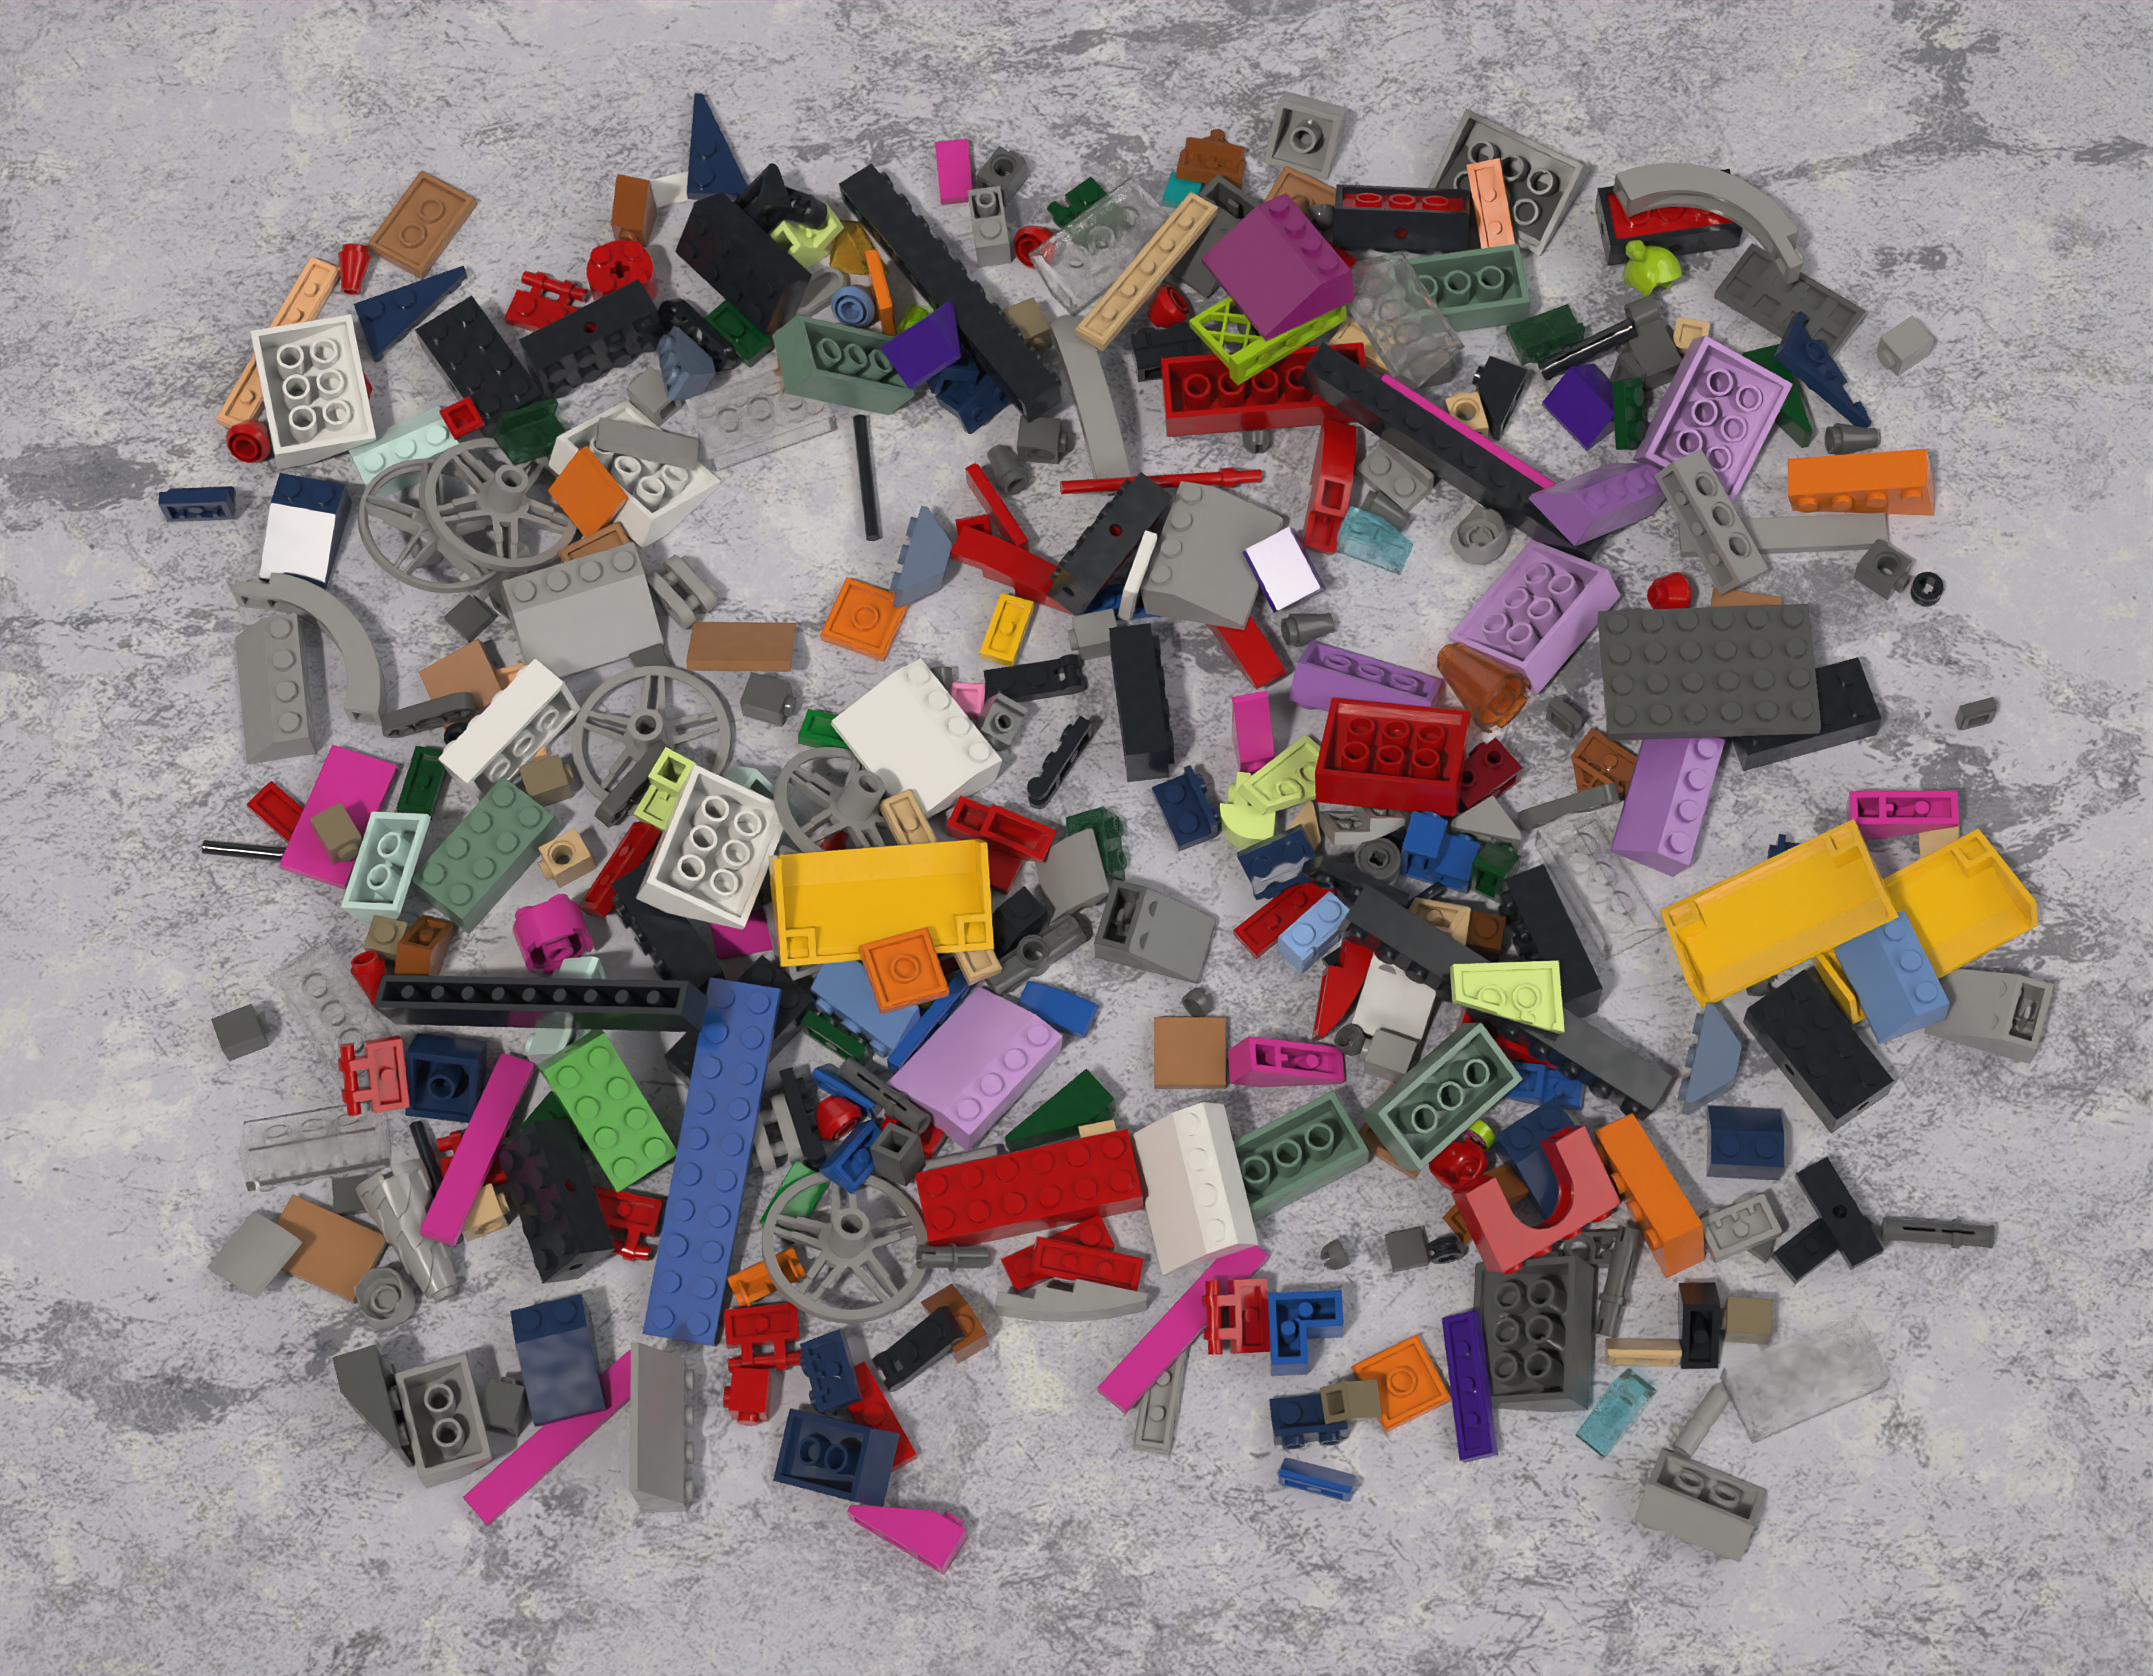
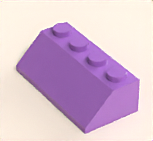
[1529,463,1665,546]
[1288,640,1444,712]
[1610,737,1725,877]

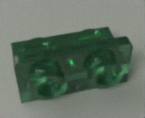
[1505,304,1585,366]
[493,398,567,466]
[1066,806,1127,881]

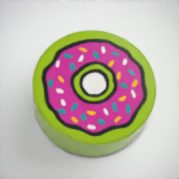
[1461,1119,1495,1151]

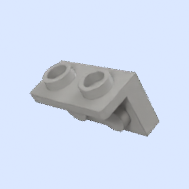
[1355,438,1434,513]
[1699,1193,1783,1263]

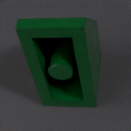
[1469,841,1521,904]

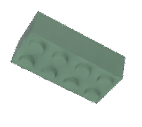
[1384,244,1530,340]
[772,315,914,415]
[411,776,561,934]
[1361,1022,1523,1170]
[1233,1090,1369,1223]

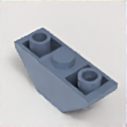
[656,326,716,401]
[889,505,953,608]
[1677,1003,1742,1115]

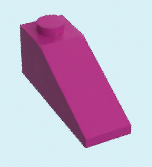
[1232,691,1275,776]
[1846,791,1959,839]
[1228,1036,1345,1087]
[847,1505,967,1575]

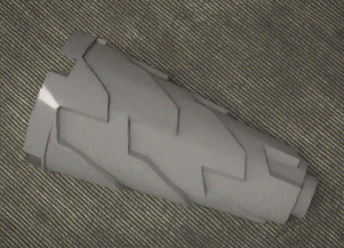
[355,1158,458,1303]

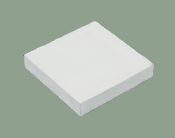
[1117,530,1157,621]

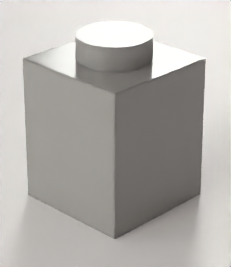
[1876,316,1934,377]
[627,366,682,427]
[1067,608,1117,662]
[1360,1029,1417,1083]

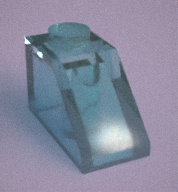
[1337,506,1413,575]
[1575,1368,1657,1458]

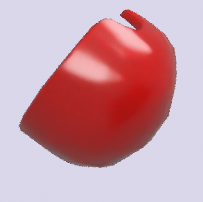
[1429,1138,1488,1191]

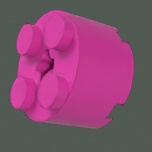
[512,894,593,975]

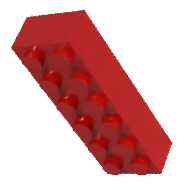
[1161,342,1367,437]
[915,1129,1144,1247]

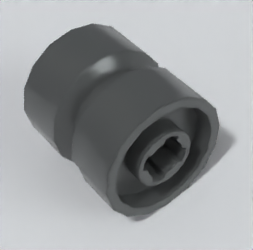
[1354,837,1401,888]

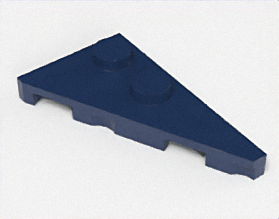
[686,93,748,201]
[354,265,467,363]
[1774,311,1872,428]

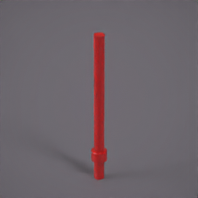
[1060,467,1262,495]

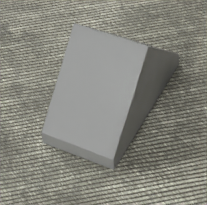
[1449,795,1521,853]

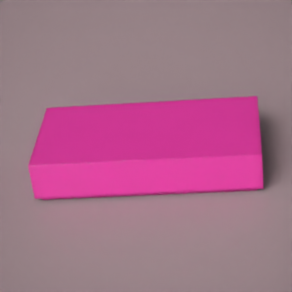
[935,139,973,205]

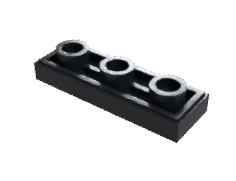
[1302,855,1410,907]
[1795,1157,1884,1270]

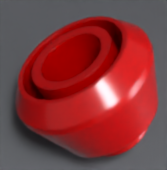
[1013,226,1057,270]
[1147,285,1190,329]
[225,419,270,463]
[1647,572,1692,609]
[815,1095,862,1142]

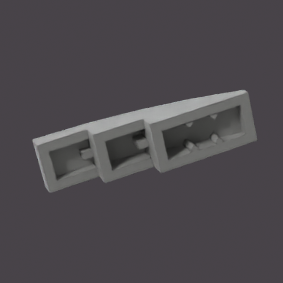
[995,1279,1148,1322]

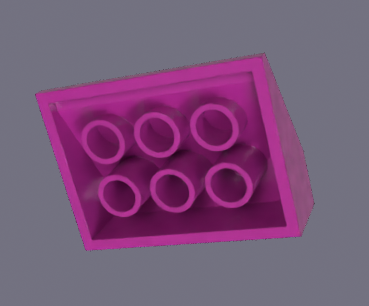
[1201,193,1355,341]

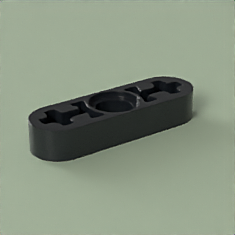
[757,186,828,230]
[658,298,737,372]

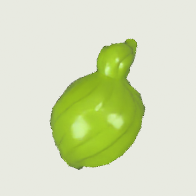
[1623,240,1682,296]

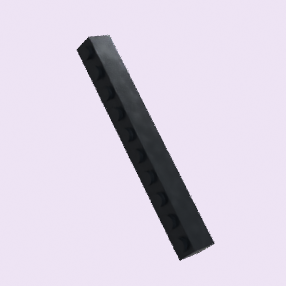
[839,163,1062,423]
[1298,342,1609,562]
[1338,884,1673,1121]
[374,975,709,1032]

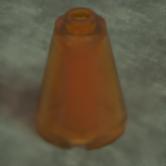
[1436,642,1531,733]

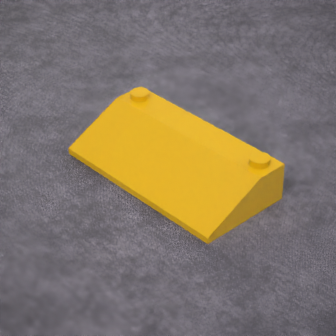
[1660,819,1899,1009]
[1810,828,2038,1025]
[769,839,994,967]

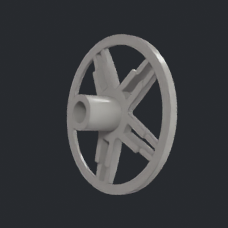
[423,438,577,572]
[357,459,508,593]
[571,666,731,816]
[774,747,890,853]
[761,1172,929,1324]

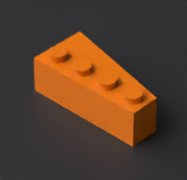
[1788,449,1934,516]
[1594,1113,1705,1278]

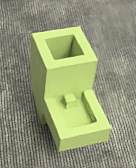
[770,203,845,268]
[634,747,697,832]
[1220,772,1276,850]

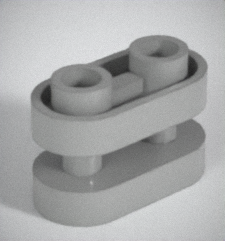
[646,554,718,630]
[751,1093,805,1173]

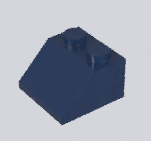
[405,1033,487,1123]
[1706,1106,1784,1180]

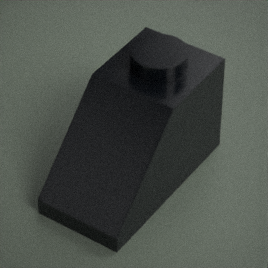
[1472,356,1527,441]
[992,886,1049,960]
[1678,1282,1720,1369]

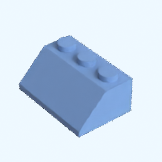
[1834,911,1950,1044]
[810,961,921,1058]

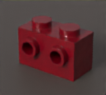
[1457,737,1523,814]

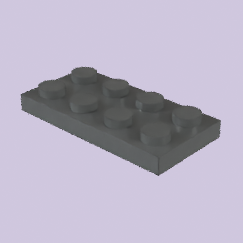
[1714,243,1866,359]

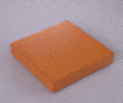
[865,249,897,337]
[548,446,629,537]
[820,577,910,662]
[858,927,950,1015]
[1351,1334,1451,1433]

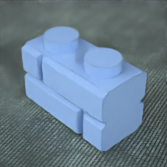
[1278,891,1349,974]

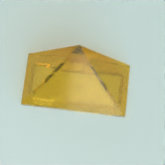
[829,220,889,277]

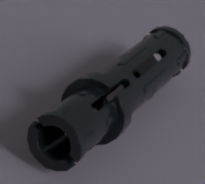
[1537,317,1638,381]

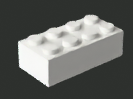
[438,658,581,803]

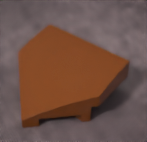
[1175,128,1246,190]
[1571,727,1637,797]

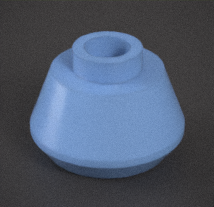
[831,284,875,328]

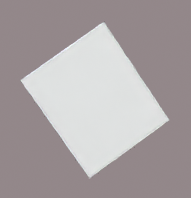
[650,171,692,208]

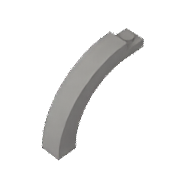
[1613,163,1803,285]
[1047,315,1131,496]
[232,572,386,726]

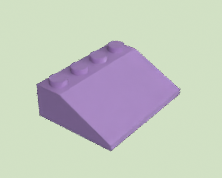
[1633,335,1793,505]
[1448,539,1620,695]
[886,986,1063,1152]

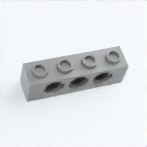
[1654,449,1769,595]

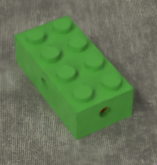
[536,1030,677,1192]

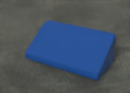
[812,1063,885,1119]
[819,1119,882,1194]
[1278,1458,1356,1502]

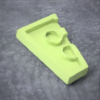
[1237,734,1320,815]
[1450,961,1565,1035]

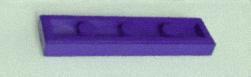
[1442,1310,1498,1463]

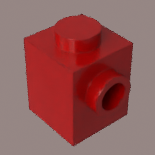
[723,1367,773,1426]

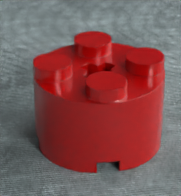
[586,240,658,301]

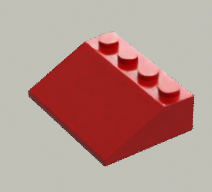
[1315,698,1471,816]

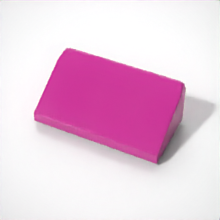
[710,909,773,959]

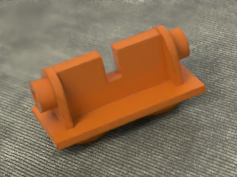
[726,1246,806,1307]

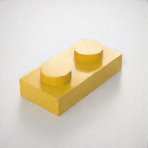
[979,593,1034,666]

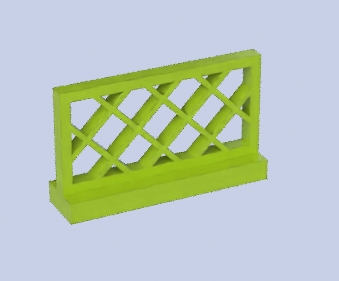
[1189,296,1347,385]

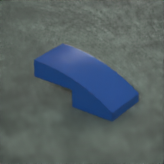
[1017,980,1098,1038]
[1506,1063,1586,1111]

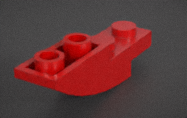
[1301,418,1356,556]

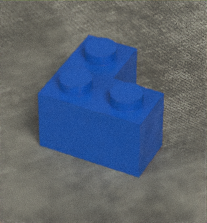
[1400,811,1480,894]
[1268,1290,1344,1376]

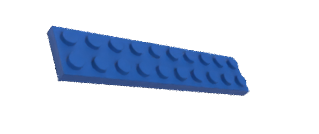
[642,977,782,1347]

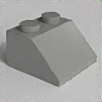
[1264,91,1349,180]

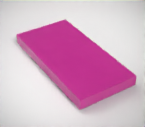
[279,745,398,890]

